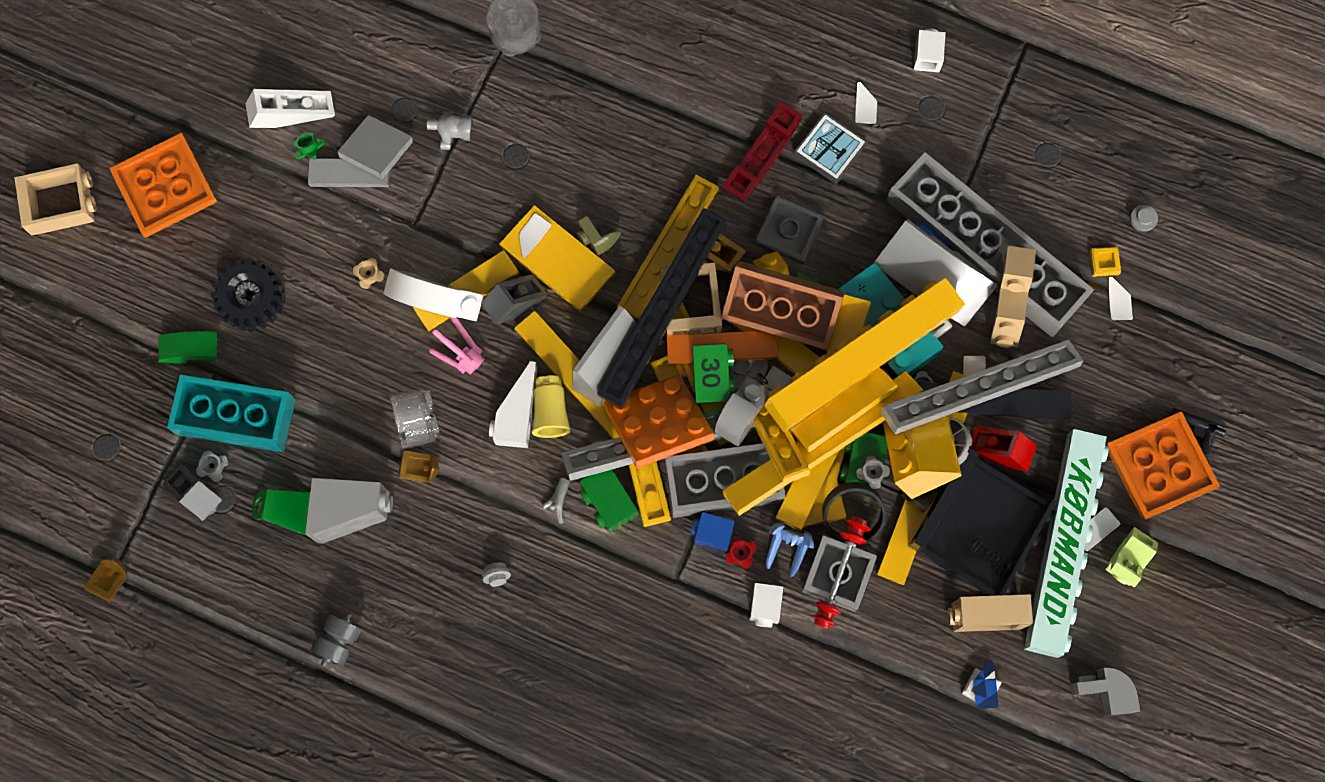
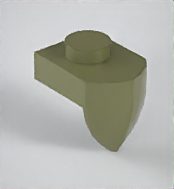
[577,216,621,256]

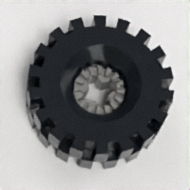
[211,259,285,331]

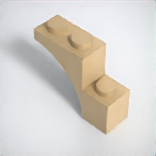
[990,246,1036,348]

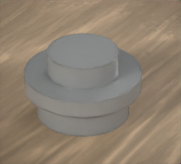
[1130,205,1158,232]
[482,562,511,587]

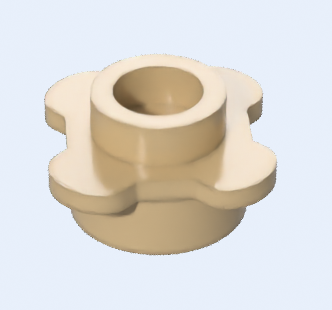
[353,258,385,289]

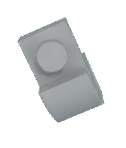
[715,377,771,447]
[1070,668,1140,716]

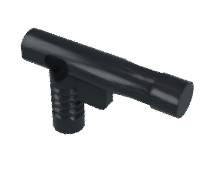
[1170,408,1227,454]

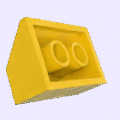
[883,415,962,499]

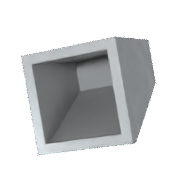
[305,478,393,544]

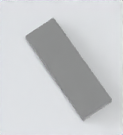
[308,159,390,187]

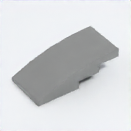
[874,219,999,327]

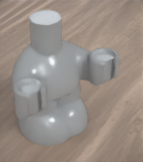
[427,111,471,150]

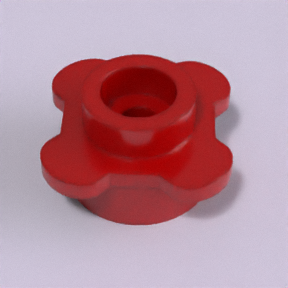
[725,537,757,569]

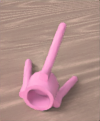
[429,317,485,375]

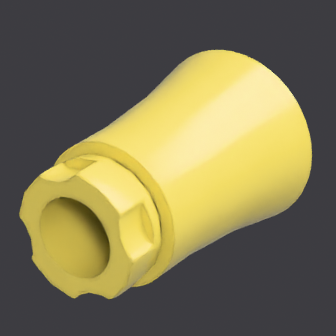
[532,375,571,438]

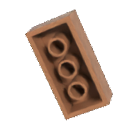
[721,261,845,350]

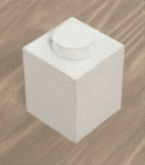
[913,29,946,72]
[750,583,783,628]

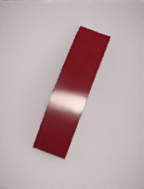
[722,101,803,202]

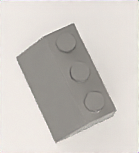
[573,306,637,407]

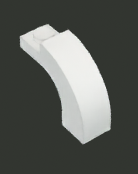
[383,268,484,321]

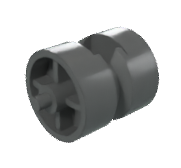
[310,613,362,667]

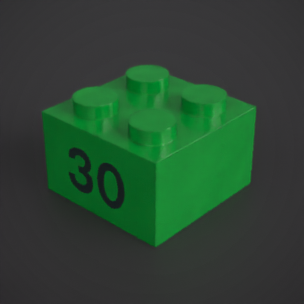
[692,343,735,403]

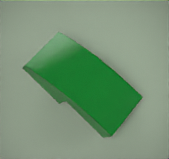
[158,331,217,364]

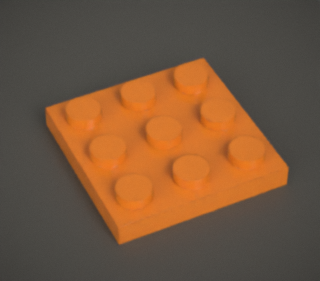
[109,133,218,238]
[603,374,714,468]
[1105,411,1220,521]

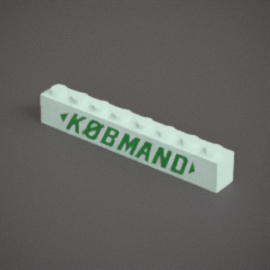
[1024,429,1109,658]

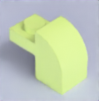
[1106,527,1158,588]

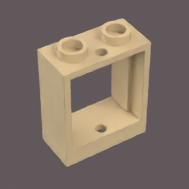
[14,164,97,236]
[660,261,722,335]
[947,595,1033,632]

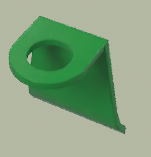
[252,489,310,536]

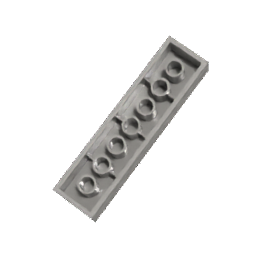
[886,152,1094,338]

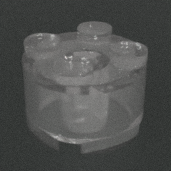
[486,0,541,56]
[389,388,439,449]

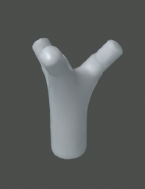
[542,478,570,524]

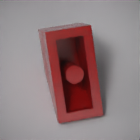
[969,426,1037,471]

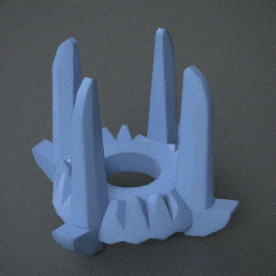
[766,522,814,577]

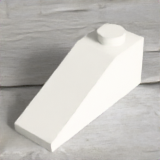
[246,89,335,128]
[489,361,538,448]

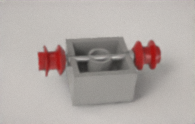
[802,516,877,630]

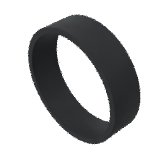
[822,482,886,546]

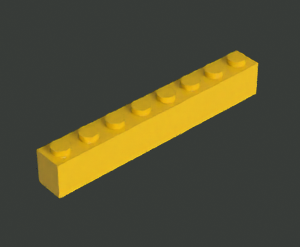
[764,278,966,433]

